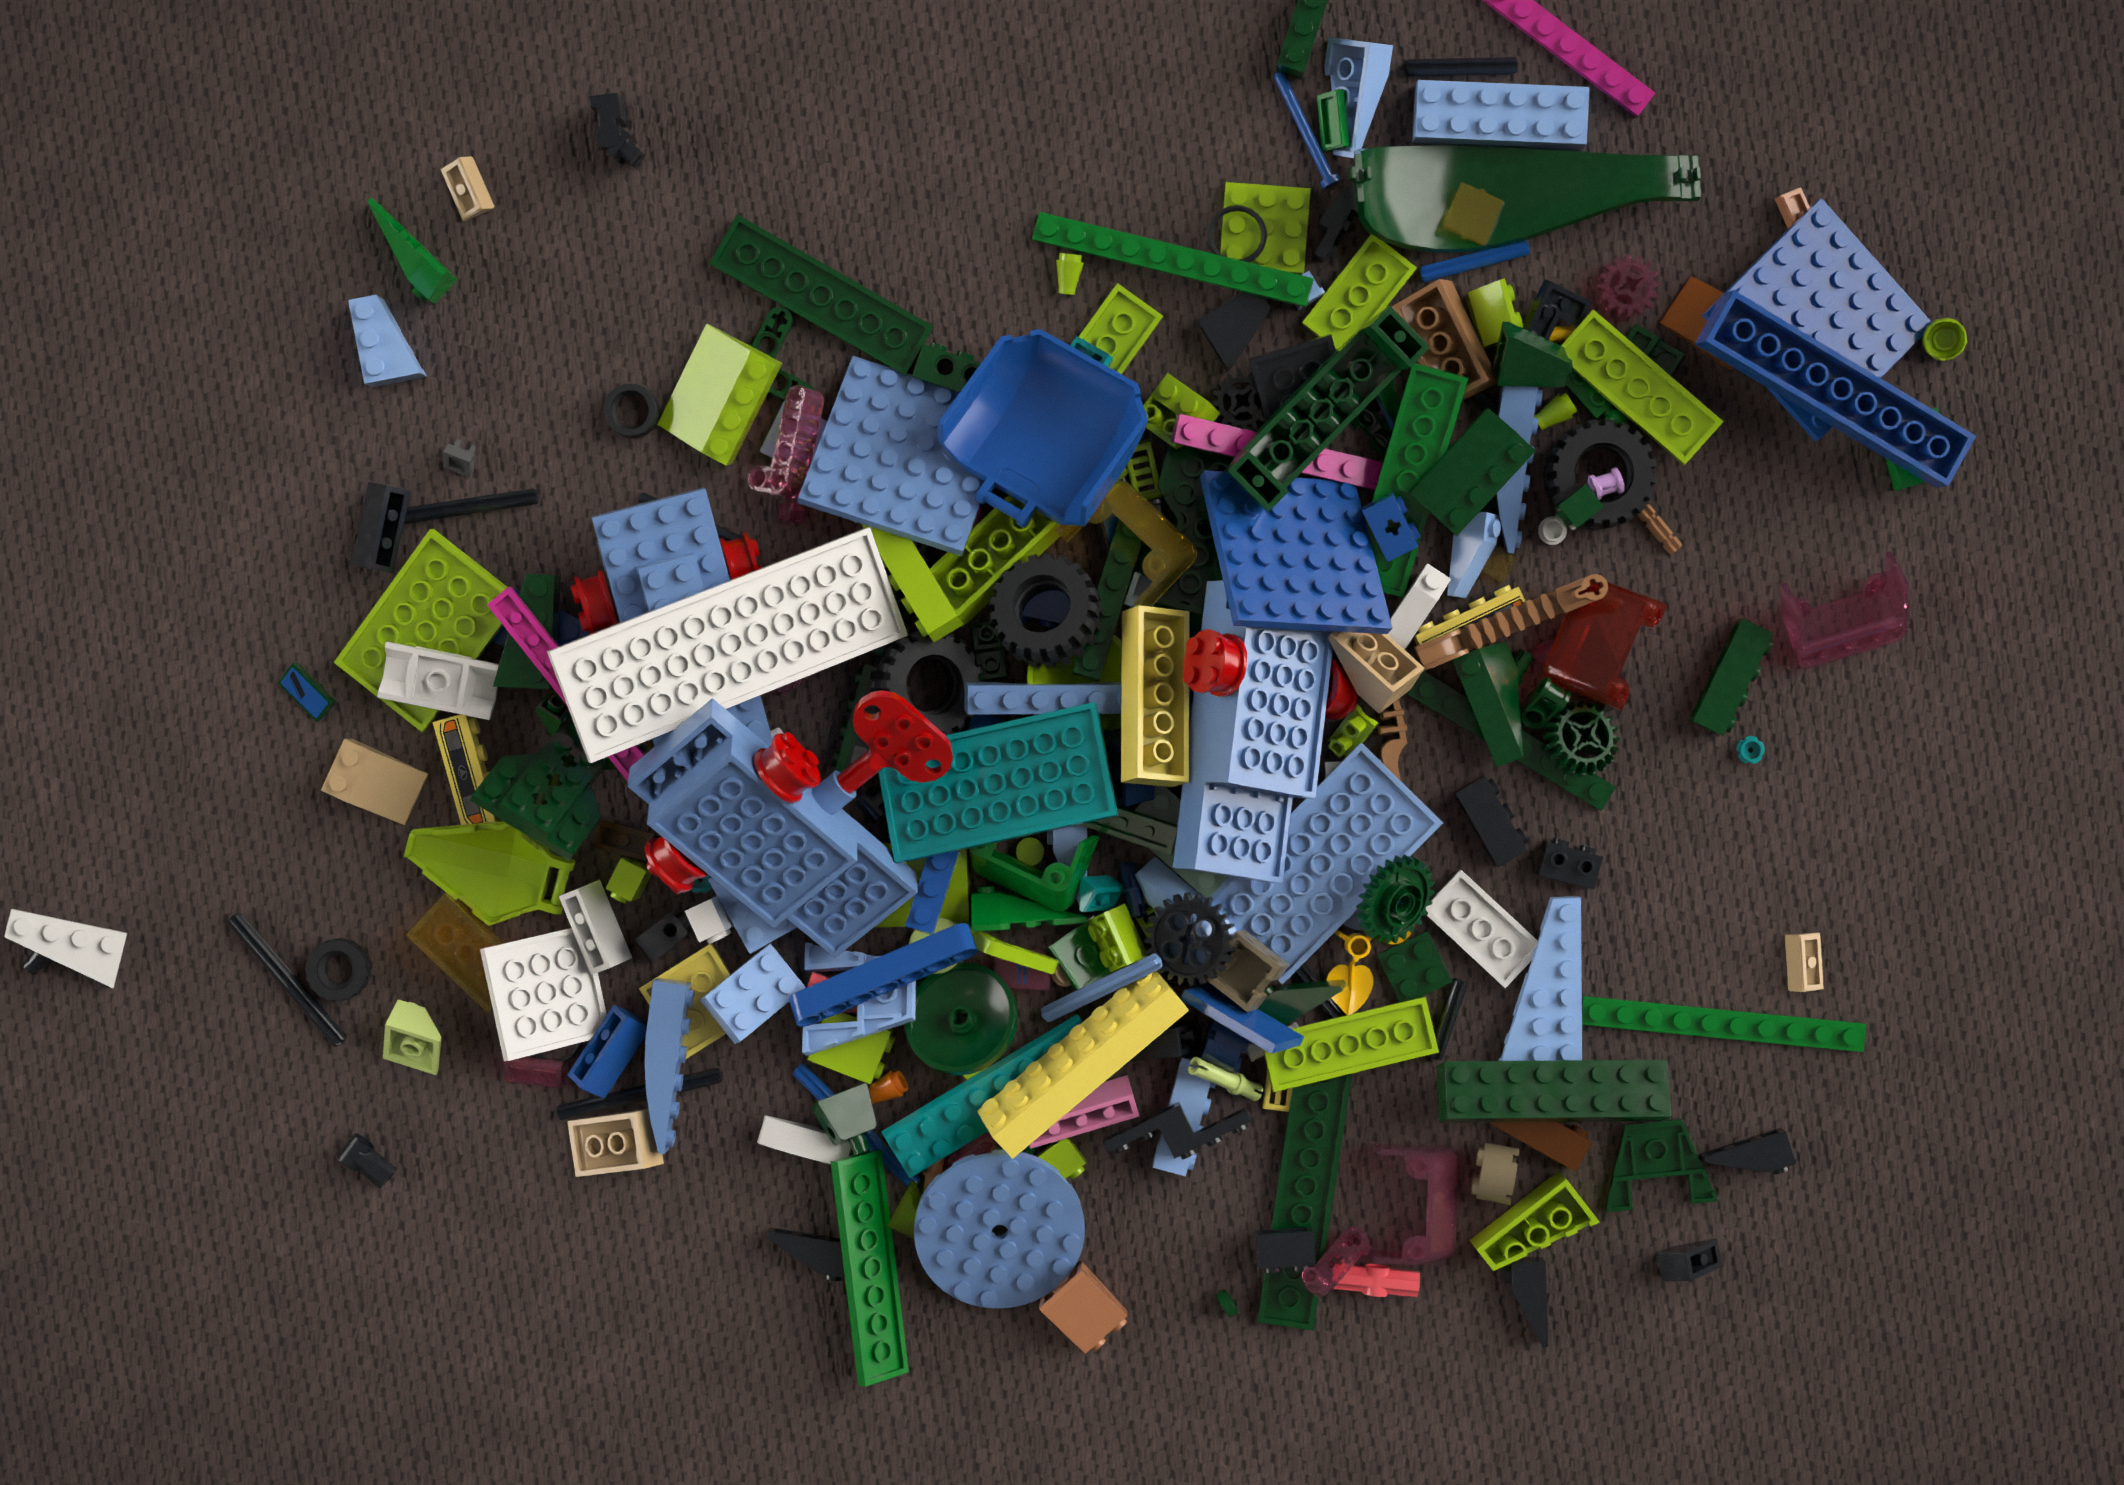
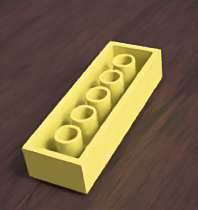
[1121,605,1189,787]

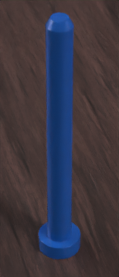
[1274,72,1341,189]

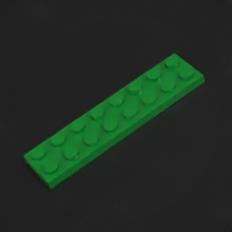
[1366,363,1468,598]
[831,1150,909,1387]

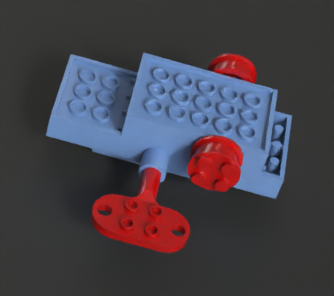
[628,690,953,958]

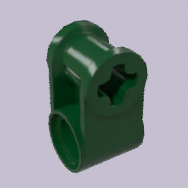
[1521,676,1571,729]

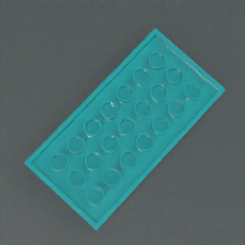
[879,702,1118,863]

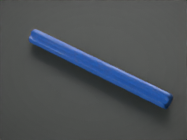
[793,1063,921,1190]

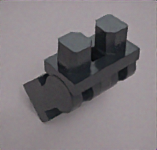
[589,93,646,169]

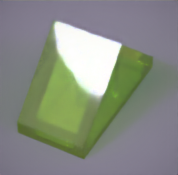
[887,1181,921,1240]

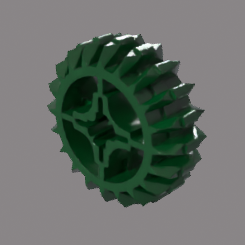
[1543,700,1620,777]

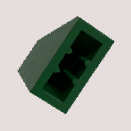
[1492,321,1573,387]

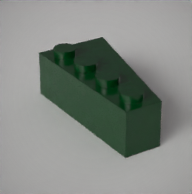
[493,574,561,690]

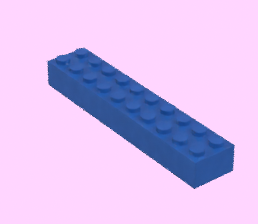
[1695,290,1976,488]

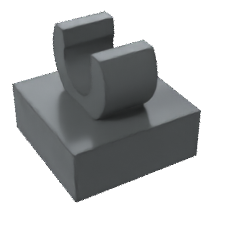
[443,439,476,478]

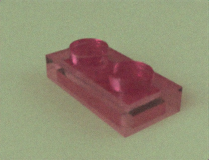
[504,1057,563,1088]

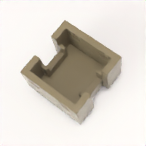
[1207,930,1289,1012]

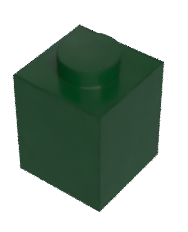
[1555,484,1604,530]

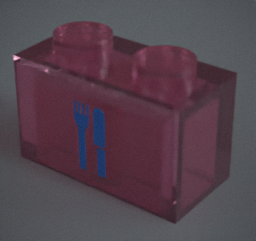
[994,948,1052,991]

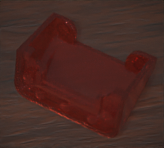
[1543,580,1667,711]

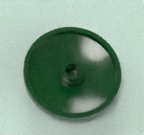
[905,963,1018,1075]

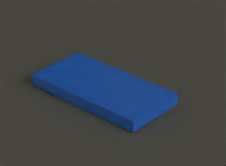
[1181,983,1304,1054]

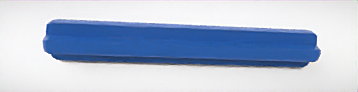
[1419,240,1530,282]

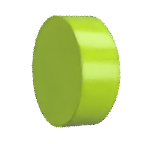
[1016,837,1044,866]

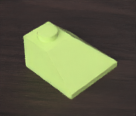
[383,999,442,1075]

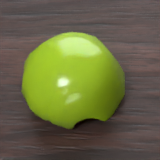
[1922,317,1967,361]

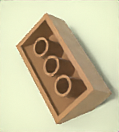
[1392,279,1497,400]

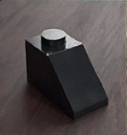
[1657,1239,1722,1281]

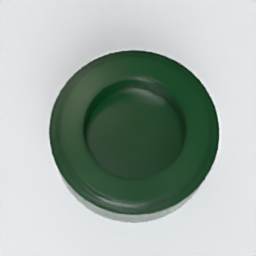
[1216,1289,1239,1318]

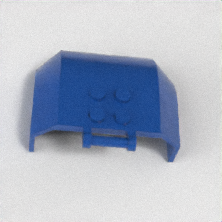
[938,329,1148,528]

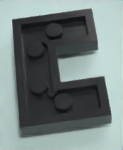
[1523,279,1593,340]

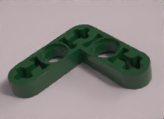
[751,307,818,409]

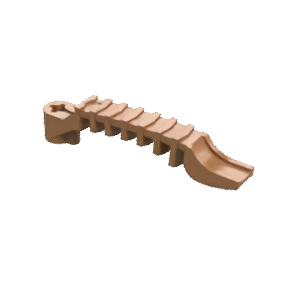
[1414,574,1608,671]
[1377,697,1408,781]

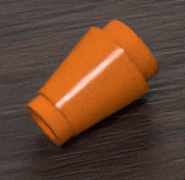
[868,1070,908,1104]

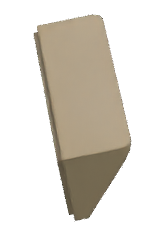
[441,156,494,221]
[1785,933,1824,992]

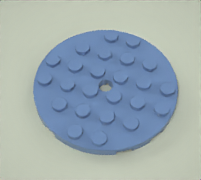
[914,1150,1085,1308]

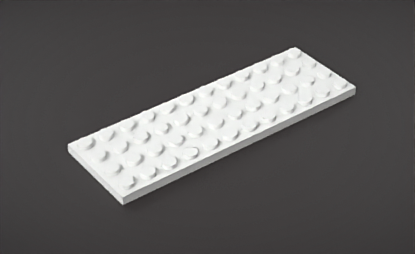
[547,528,908,763]

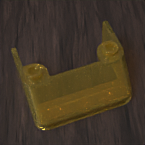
[1055,481,1197,607]

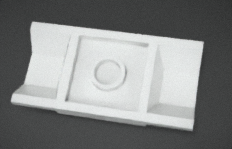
[377,642,499,720]

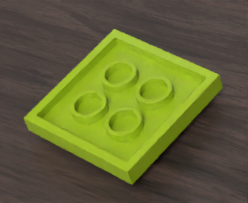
[1220,182,1311,274]

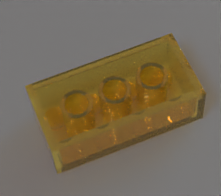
[406,893,505,1013]

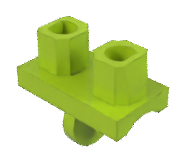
[1328,704,1378,757]

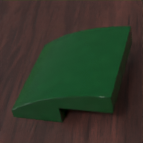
[1626,324,1685,377]

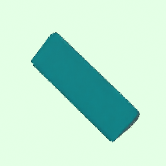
[1080,875,1124,912]

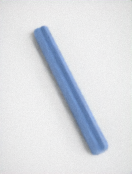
[1041,953,1162,1022]

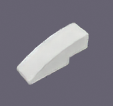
[757,1115,851,1164]

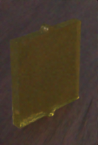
[1442,182,1504,246]

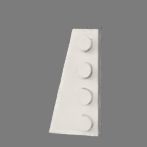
[4,909,127,988]

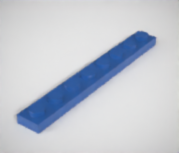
[905,714,1002,935]

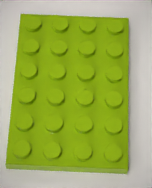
[334,529,508,732]

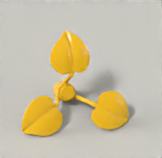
[1326,925,1415,1015]

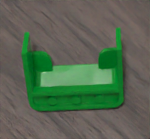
[969,835,1099,911]

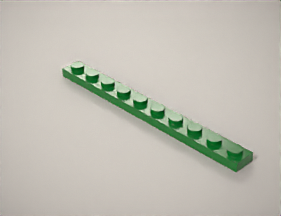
[1032,212,1314,308]
[1582,996,1866,1052]

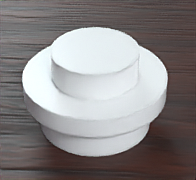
[1538,516,1567,545]

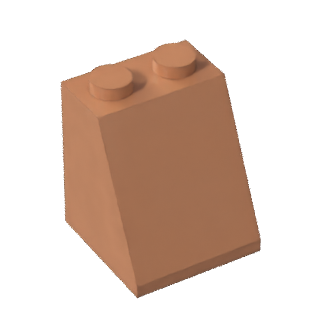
[1039,1261,1127,1354]

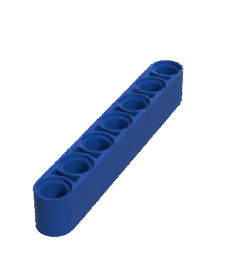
[789,923,978,1027]

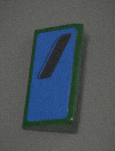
[277,663,338,722]

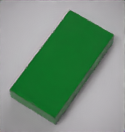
[1317,89,1350,152]

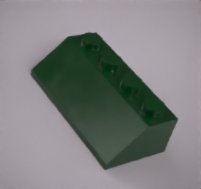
[1408,408,1536,536]

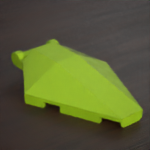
[404,821,575,926]

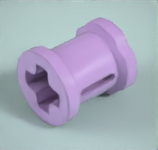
[1588,468,1624,500]

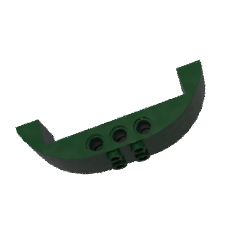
[1227,306,1430,513]

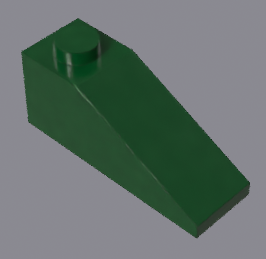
[1258,979,1347,1025]

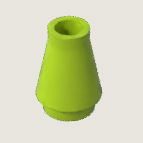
[1056,253,1084,295]
[1534,392,1578,430]

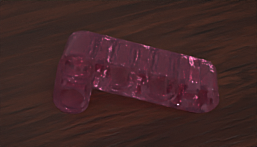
[748,385,824,499]

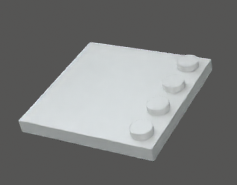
[480,928,607,1061]

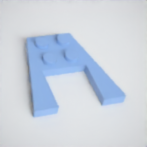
[802,943,916,1055]

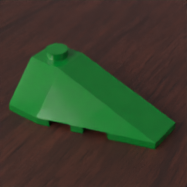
[367,197,458,304]
[971,885,1087,931]

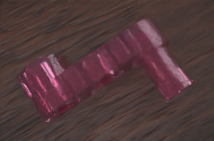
[1302,1227,1371,1297]

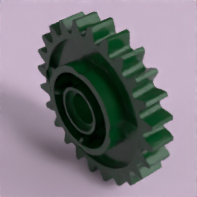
[1356,854,1435,945]

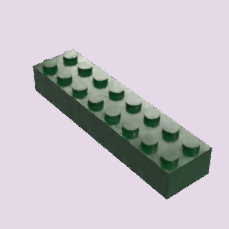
[1436,1060,1672,1123]

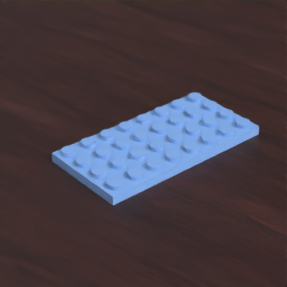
[1211,743,1443,984]

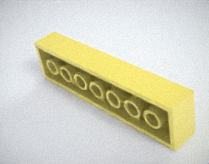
[977,971,1189,1159]

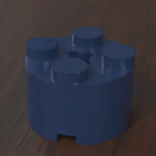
[1199,1017,1250,1074]

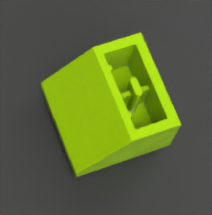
[1465,278,1523,349]
[1143,373,1220,449]
[1088,904,1148,972]

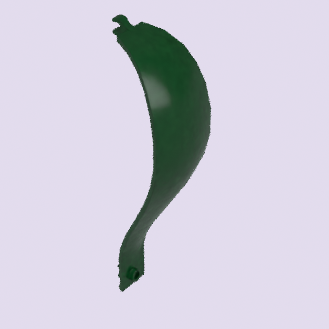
[1348,145,1701,252]

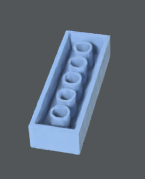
[1412,80,1589,150]

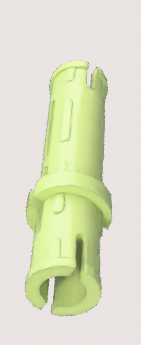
[1188,1057,1263,1101]

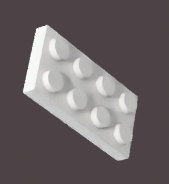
[1425,869,1538,988]

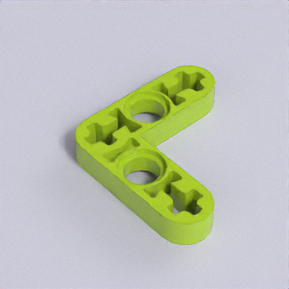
[969,926,1059,974]

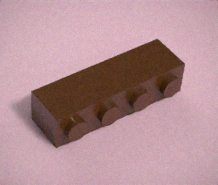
[1490,1122,1592,1172]

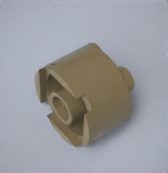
[1471,1142,1519,1205]

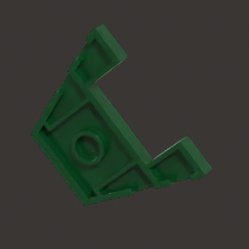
[1605,1118,1718,1212]

